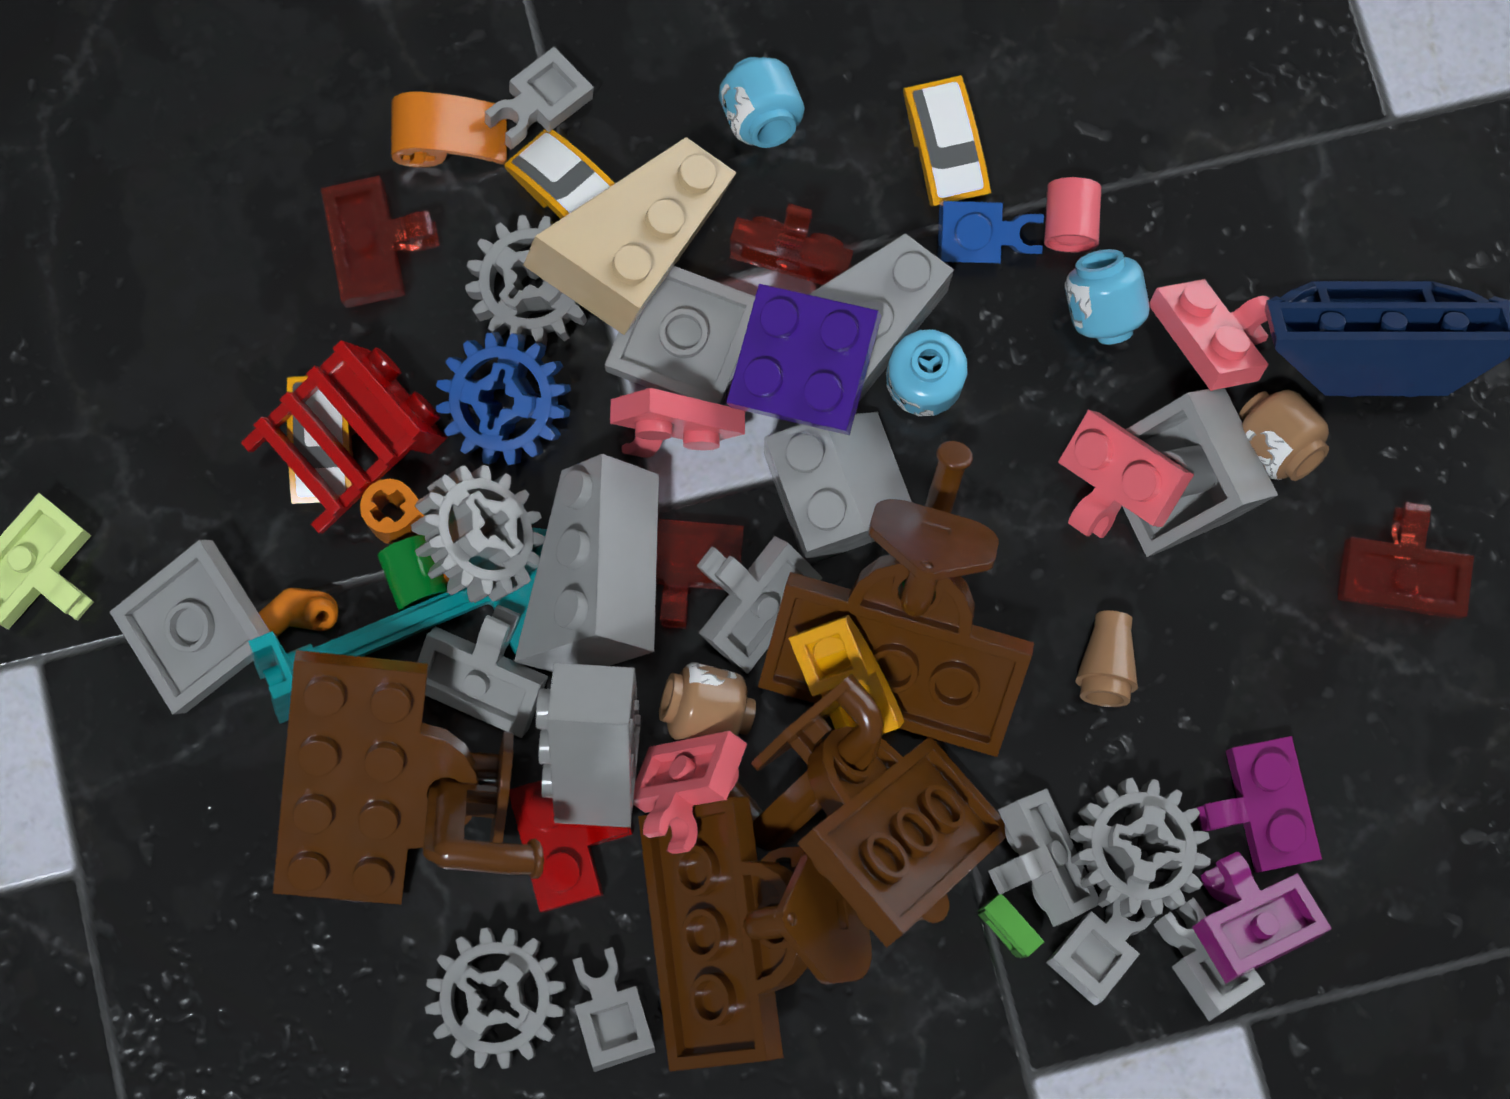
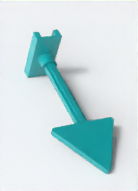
[248,528,547,724]

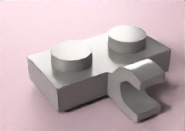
[697,536,823,674]
[418,605,548,738]
[988,789,1099,927]

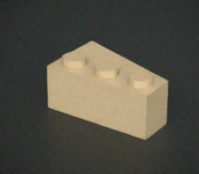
[523,137,737,336]

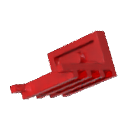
[241,340,447,534]

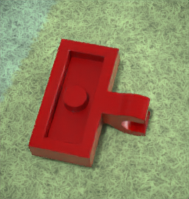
[509,780,633,913]

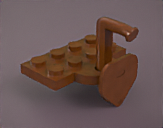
[758,441,1034,757]
[273,650,544,905]
[727,674,1006,948]
[638,796,949,1072]

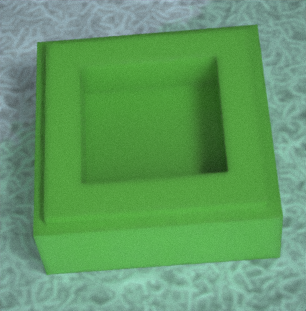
[978,894,1044,958]

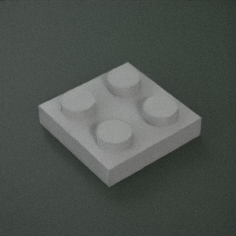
[605,266,755,405]
[110,540,270,714]

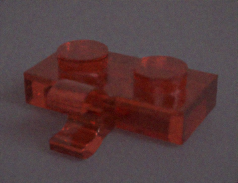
[321,176,440,308]
[730,203,854,285]
[1338,502,1474,619]
[656,519,744,629]

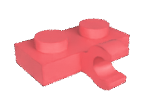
[1149,279,1269,391]
[610,388,745,458]
[1058,410,1194,538]
[633,731,747,854]

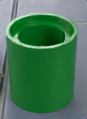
[377,535,448,612]

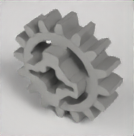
[465,215,588,346]
[411,465,545,603]
[1070,778,1210,919]
[425,928,566,1069]

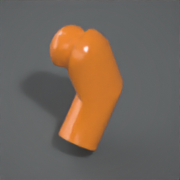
[258,588,339,637]

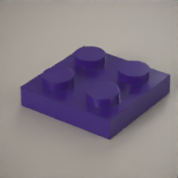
[726,284,882,436]

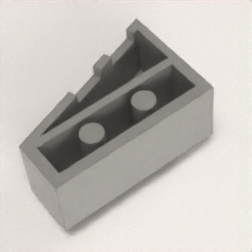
[744,234,954,401]
[514,454,659,672]
[536,663,641,828]

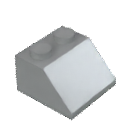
[1122,388,1278,557]
[764,412,911,564]

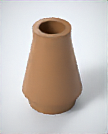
[1075,611,1138,707]

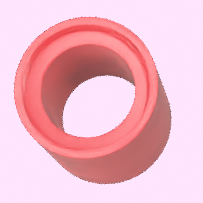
[1044,177,1102,253]

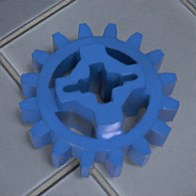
[436,332,571,465]

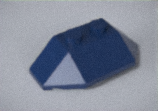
[1265,281,1510,397]

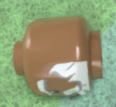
[1239,390,1329,481]
[659,662,756,741]

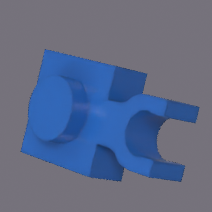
[938,201,1044,263]

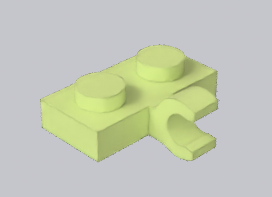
[0,493,94,630]

